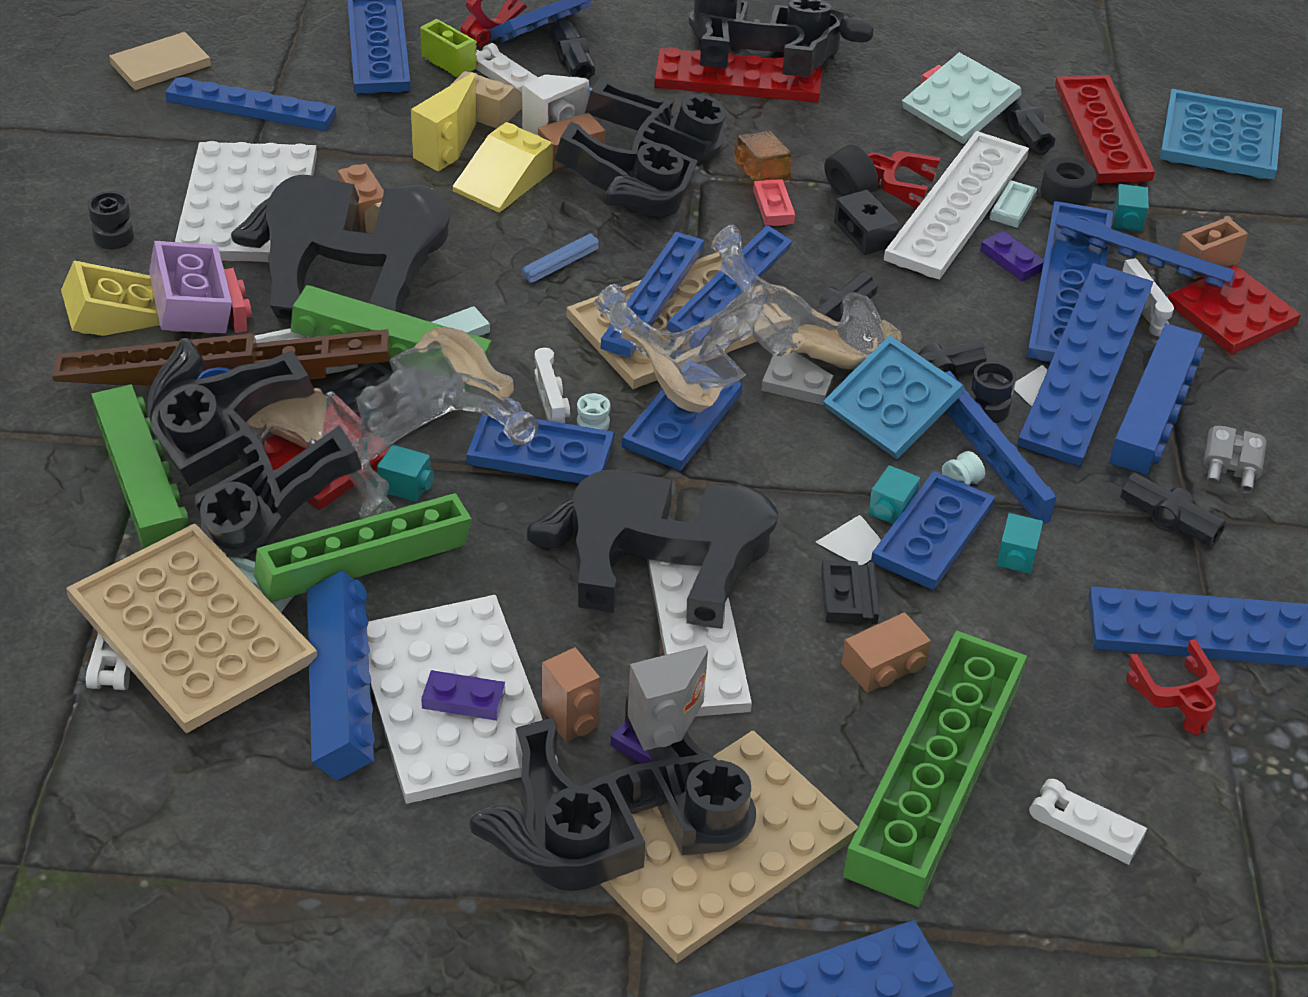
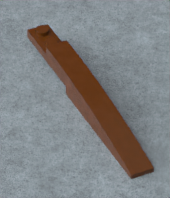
[52,329,390,386]

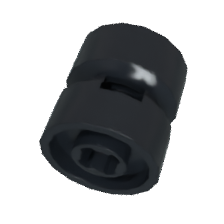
[88,191,134,250]
[970,361,1016,423]

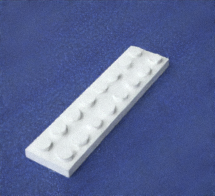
[884,131,1029,280]

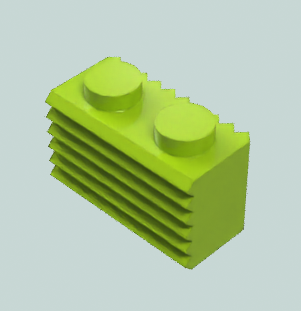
[421,19,478,77]

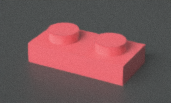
[753,179,795,226]
[224,268,252,333]

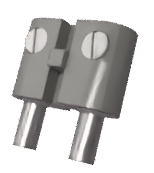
[1203,426,1267,493]

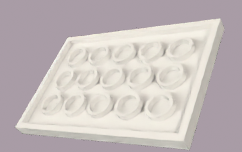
[175,141,317,262]
[367,595,558,804]

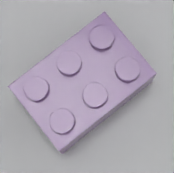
[149,241,232,334]

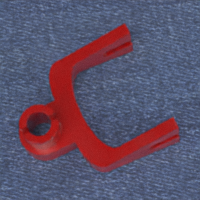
[460,0,527,46]
[867,151,941,209]
[1126,639,1220,735]

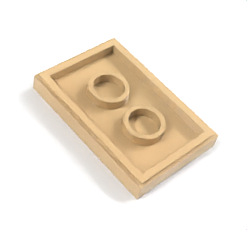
[109,32,211,90]

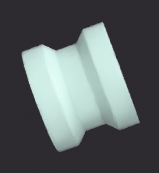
[577,393,610,430]
[942,451,985,486]

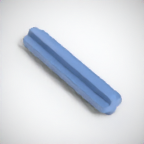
[522,234,599,283]

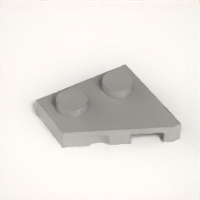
[761,343,833,405]

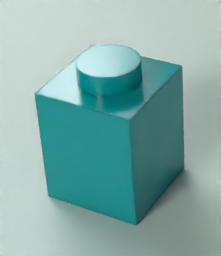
[1113,184,1149,232]
[377,445,434,502]
[868,465,920,524]
[996,513,1043,574]

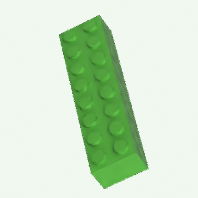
[843,630,1027,907]

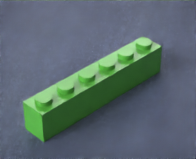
[291,285,491,388]
[91,384,190,549]
[254,493,472,602]

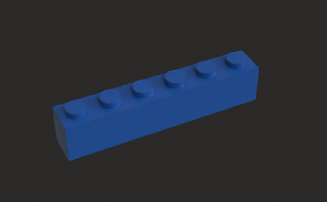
[1109,323,1205,475]
[307,570,375,781]

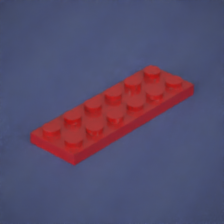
[654,48,822,103]
[1055,75,1155,184]

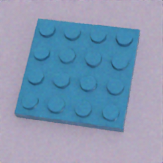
[1160,89,1283,180]

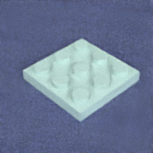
[902,52,1022,144]

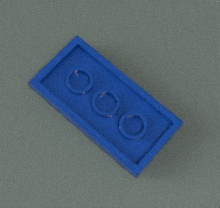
[488,0,592,43]
[622,362,743,471]
[466,410,614,484]
[871,471,995,590]

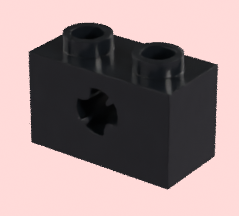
[834,190,899,255]

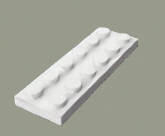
[647,559,752,717]

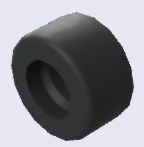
[824,144,878,196]
[1040,157,1096,206]

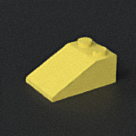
[411,73,476,172]
[453,122,553,213]
[61,261,160,336]

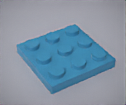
[823,335,964,460]

